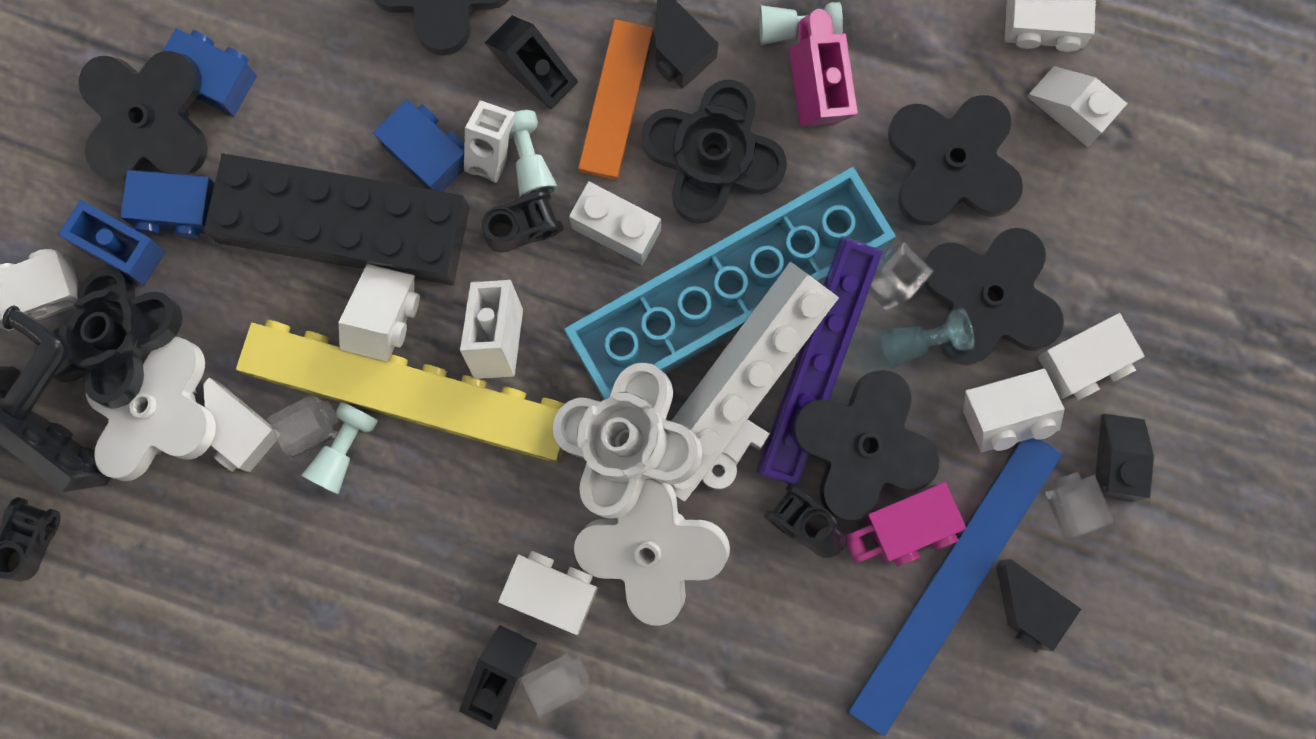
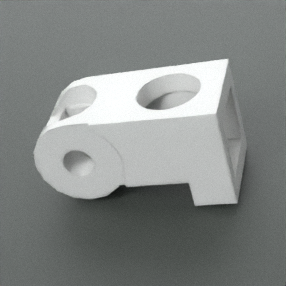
[464,100,515,183]
[702,420,770,490]

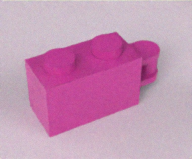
[789,9,858,128]
[846,482,967,567]

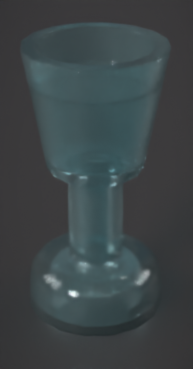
[881,308,975,368]

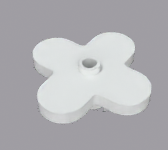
[86,337,216,481]
[553,363,702,519]
[574,478,730,626]

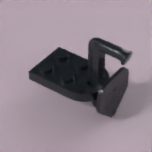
[0,305,111,492]

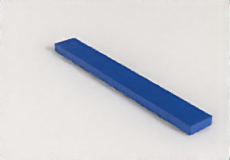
[847,438,1063,737]

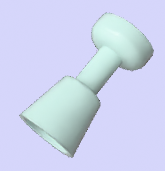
[759,2,843,46]
[509,110,558,199]
[301,402,378,494]

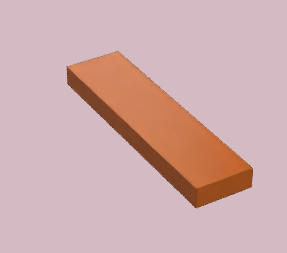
[578,19,653,181]

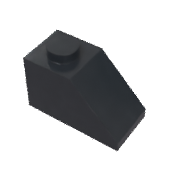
[655,0,718,88]
[485,15,578,109]
[1093,414,1154,501]
[996,559,1081,653]
[459,625,537,730]

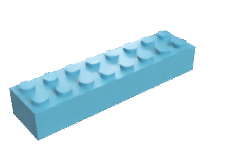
[564,167,896,400]

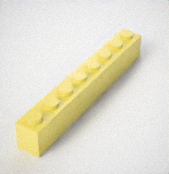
[236,320,564,464]

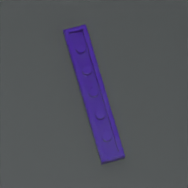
[757,236,883,486]

